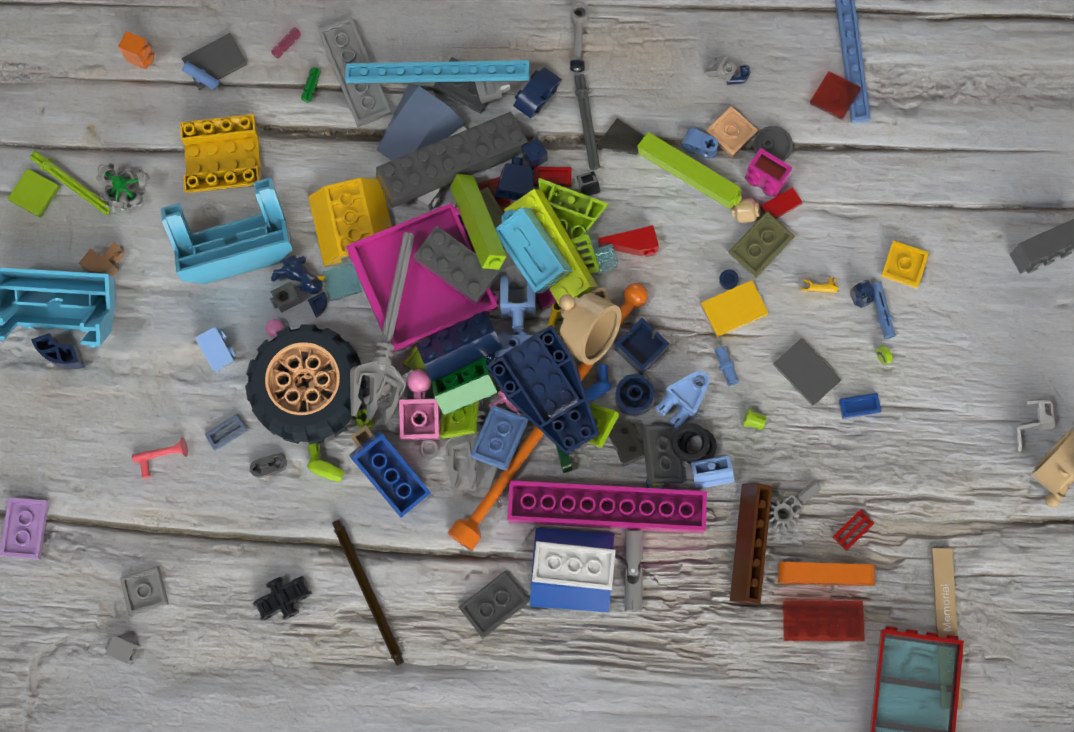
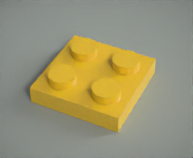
[881,240,929,289]

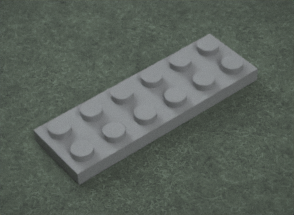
[318,17,392,127]

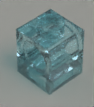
[594,244,618,273]

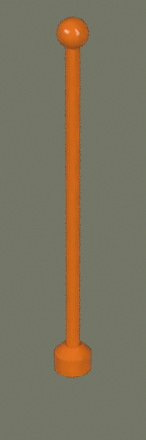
[447,283,648,551]

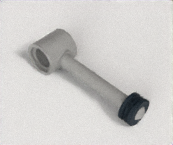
[570,2,589,72]

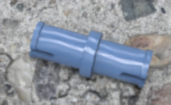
[182,61,220,91]
[715,346,739,386]

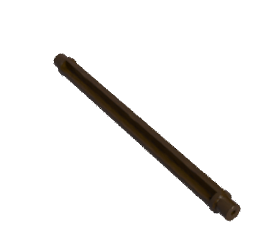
[332,519,404,666]

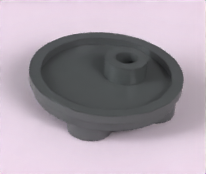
[753,126,793,164]

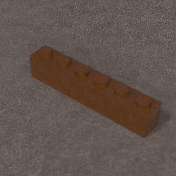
[730,483,772,604]

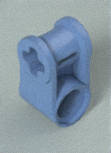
[681,127,718,159]

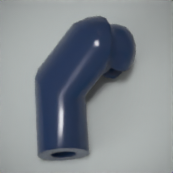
[726,64,751,85]

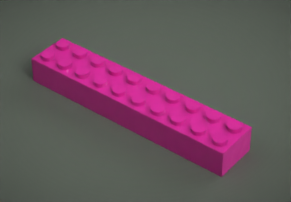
[507,481,707,534]

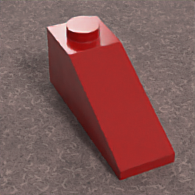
[598,225,659,257]

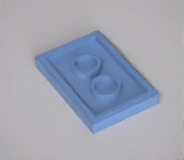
[470,405,528,471]

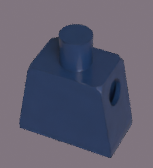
[494,157,533,201]

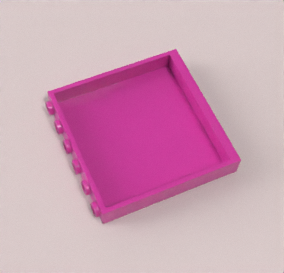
[346,203,499,353]

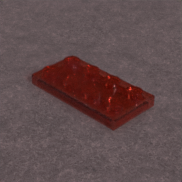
[782,601,865,642]

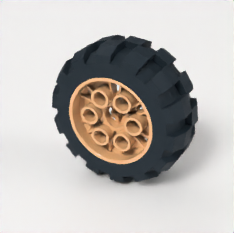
[245,324,366,444]

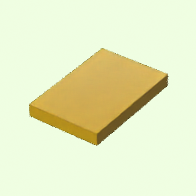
[700,280,769,337]

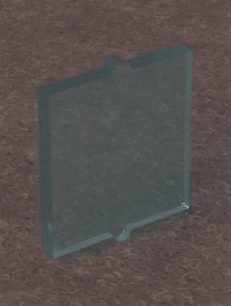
[322,263,362,301]

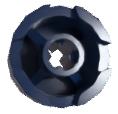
[615,374,654,416]

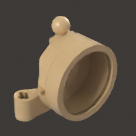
[559,288,622,365]
[1031,427,1074,507]

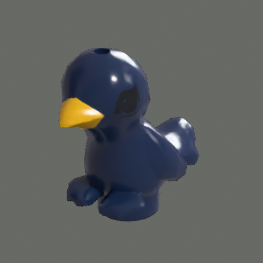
[271,255,325,295]

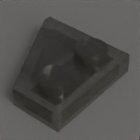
[597,118,644,155]

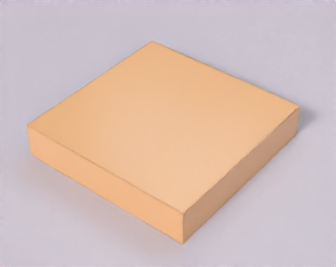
[705,106,758,157]

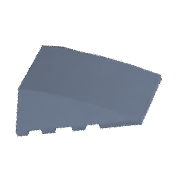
[377,84,465,161]

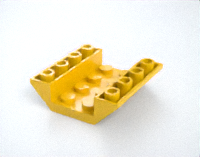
[180,114,262,193]
[308,177,392,267]

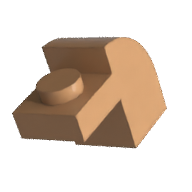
[79,242,124,276]

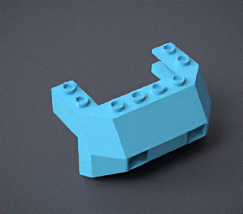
[161,177,293,284]
[0,268,116,347]

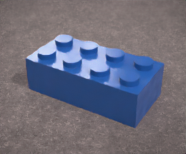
[349,430,431,518]

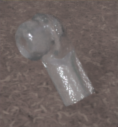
[491,493,508,523]

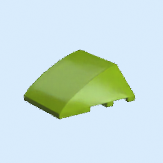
[538,178,609,245]

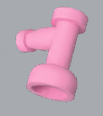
[488,390,521,414]

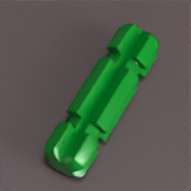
[301,67,321,103]

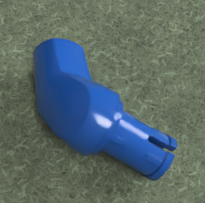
[584,364,611,402]

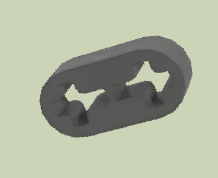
[250,454,287,478]

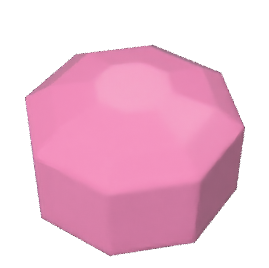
[265,318,285,338]

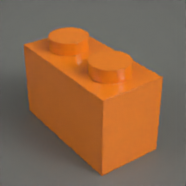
[118,31,155,70]

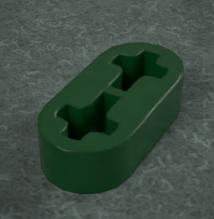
[556,445,573,473]

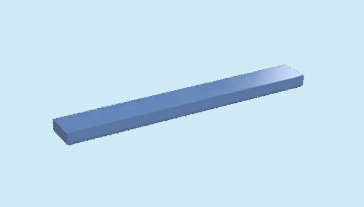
[835,0,871,123]

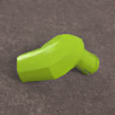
[307,443,345,482]

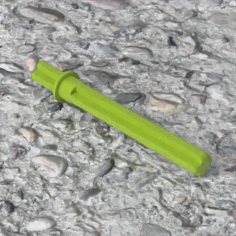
[29,150,110,215]

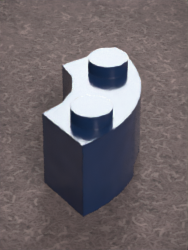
[513,67,562,118]
[31,333,85,369]

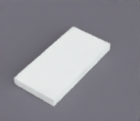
[532,541,616,590]

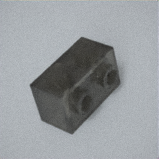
[609,419,645,467]

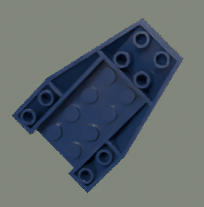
[486,325,600,455]

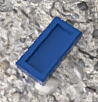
[839,393,882,419]

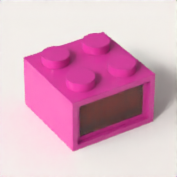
[745,148,793,197]

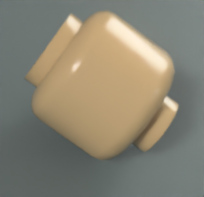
[732,198,760,223]

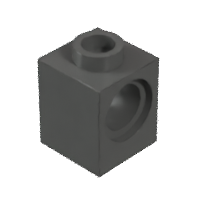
[270,281,302,313]

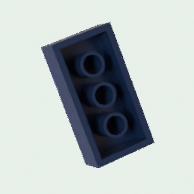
[416,311,503,381]

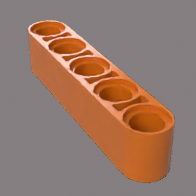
[778,562,875,586]

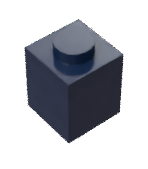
[522,138,548,170]

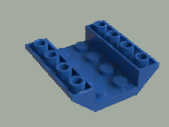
[530,528,614,613]

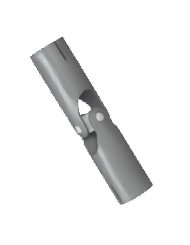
[625,531,643,612]

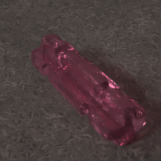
[271,27,301,58]

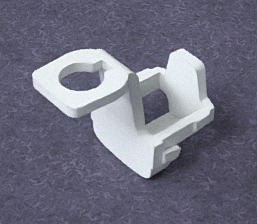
[1017,400,1055,451]

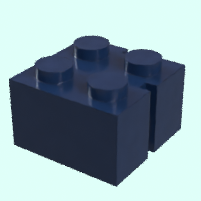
[614,318,670,375]

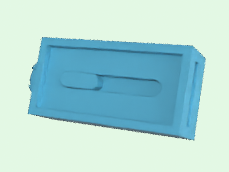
[495,207,572,293]

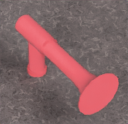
[132,437,188,478]

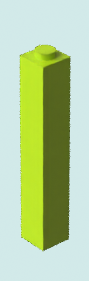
[637,132,742,210]
[450,174,506,270]

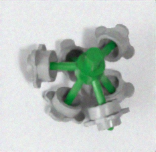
[96,163,150,214]

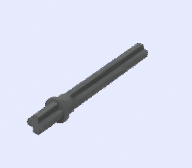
[574,74,600,170]

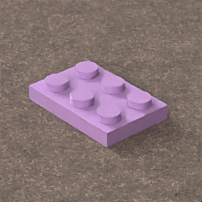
[0,497,49,559]

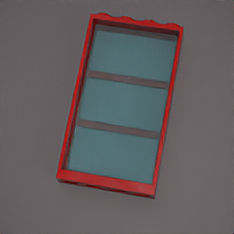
[869,626,964,732]

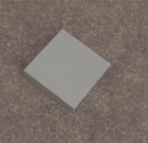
[120,567,169,616]

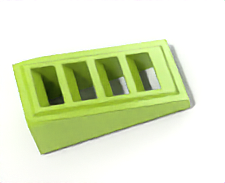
[571,234,600,274]

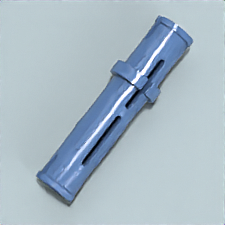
[871,281,896,339]

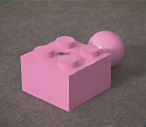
[399,369,440,441]

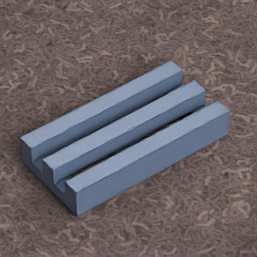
[204,414,248,451]

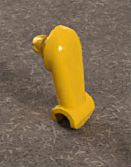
[800,276,839,293]
[546,303,562,336]

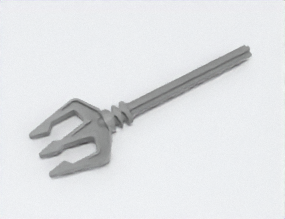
[350,232,415,425]
[445,313,498,489]

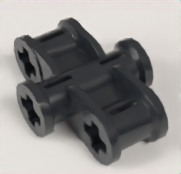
[253,576,312,621]

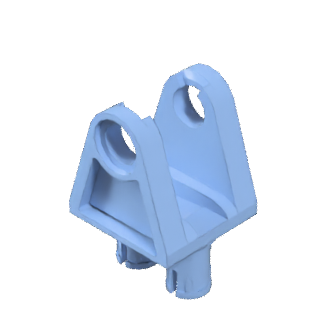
[500,276,536,335]
[654,371,710,429]

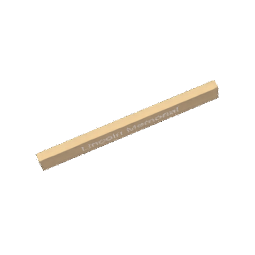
[931,548,962,710]

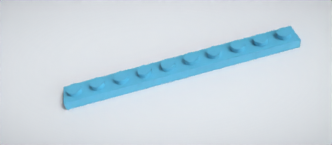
[345,60,530,83]

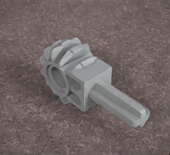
[769,480,821,532]

